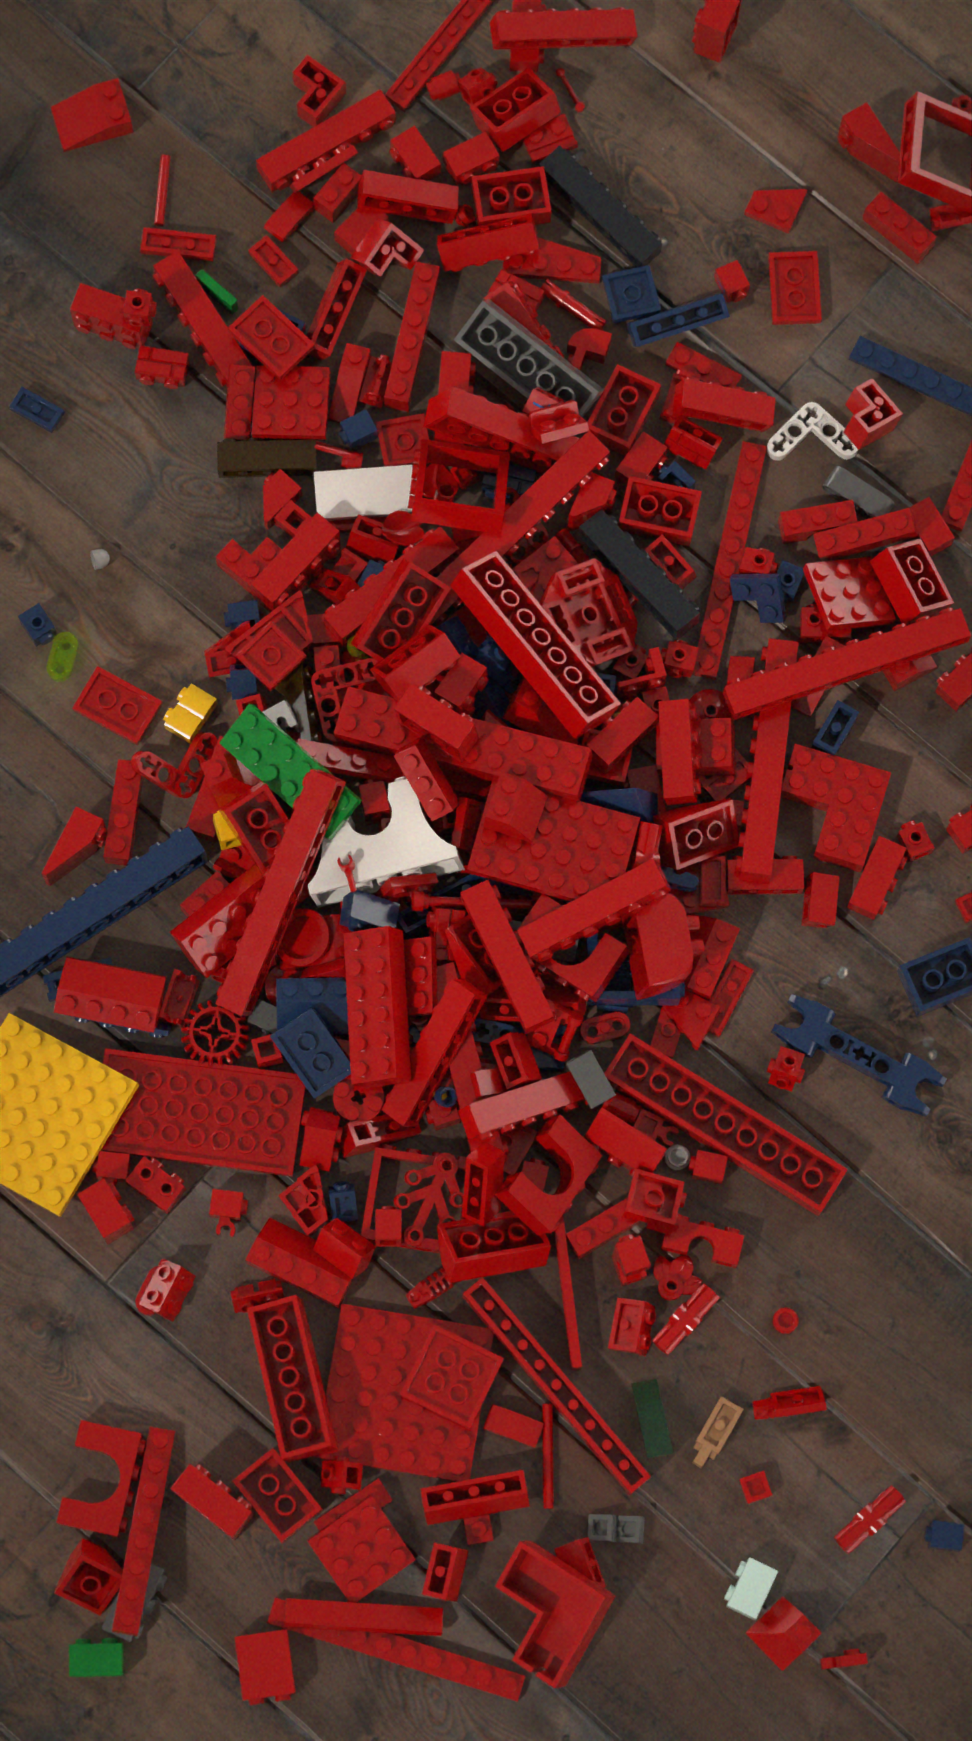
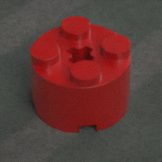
[333,1074,385,1123]

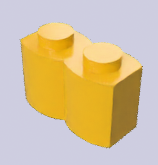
[163,683,217,744]

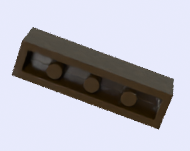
[217,438,317,478]

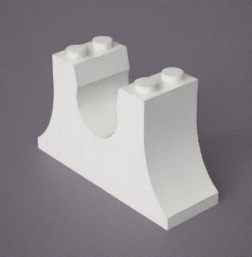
[308,776,465,908]

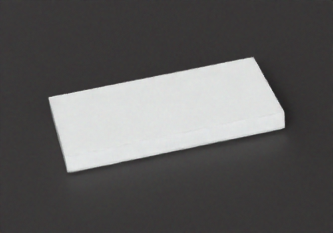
[314,465,414,521]

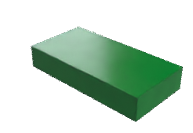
[195,270,238,315]

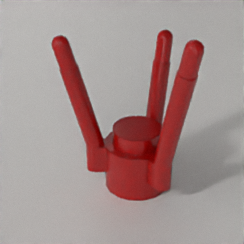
[315,441,363,470]

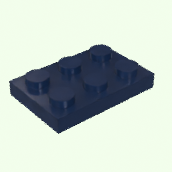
[270,1006,351,1099]

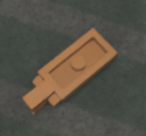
[692,1396,744,1468]

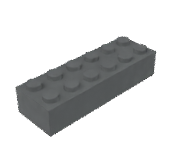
[454,299,604,418]

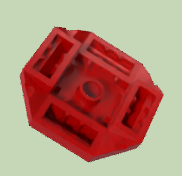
[539,558,638,667]

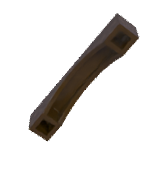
[275,662,324,743]

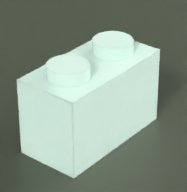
[724,1557,778,1620]

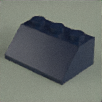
[580,788,658,829]
[276,977,349,1036]

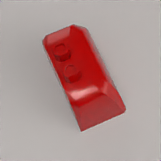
[621,892,705,1001]

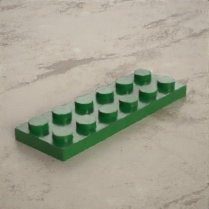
[219,704,362,840]

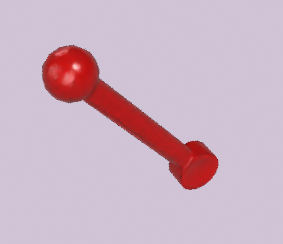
[556,68,585,112]

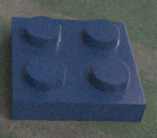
[602,265,661,324]

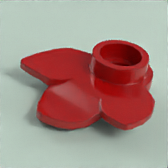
[653,1255,702,1301]

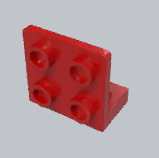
[615,647,667,701]

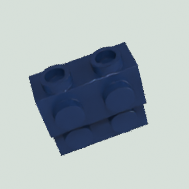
[475,631,523,694]

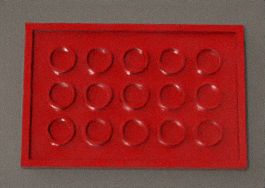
[466,778,640,901]

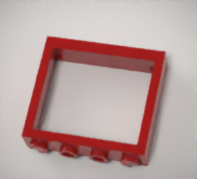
[897,91,972,214]
[408,439,510,534]
[361,1144,466,1254]

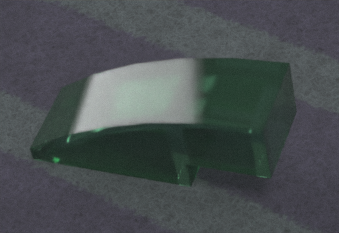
[631,1379,673,1460]

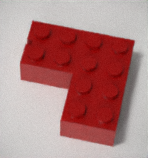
[780,744,891,873]
[495,1540,616,1689]

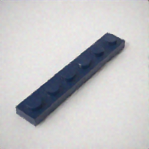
[849,336,972,416]

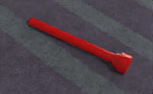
[411,891,534,911]

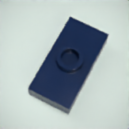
[9,387,65,433]

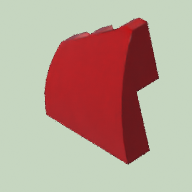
[278,1165,328,1236]

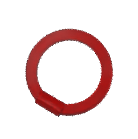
[276,908,331,967]

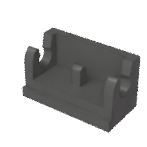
[566,1050,616,1109]

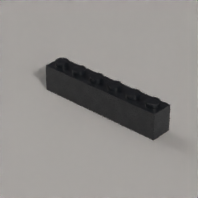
[539,145,662,268]
[579,509,700,641]

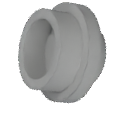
[665,1145,690,1170]

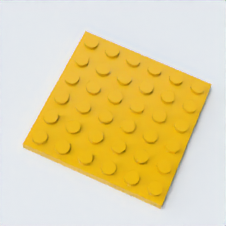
[0,1013,139,1217]

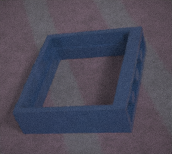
[586,934,685,1005]

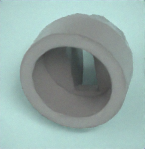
[90,549,110,570]

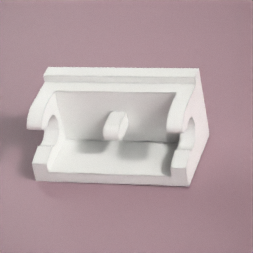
[263,700,300,732]

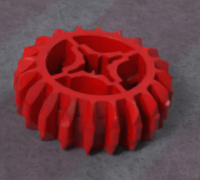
[181,1000,250,1067]

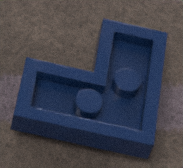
[729,574,787,623]

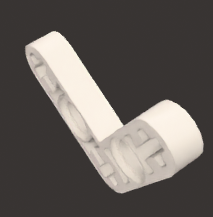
[767,402,858,460]

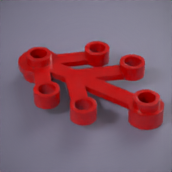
[394,1153,464,1246]

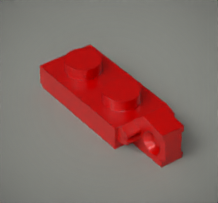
[752,1386,826,1420]

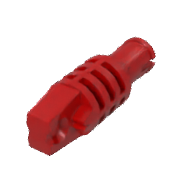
[406,1268,455,1309]

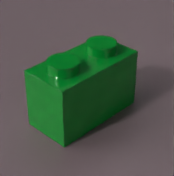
[69,1638,124,1677]

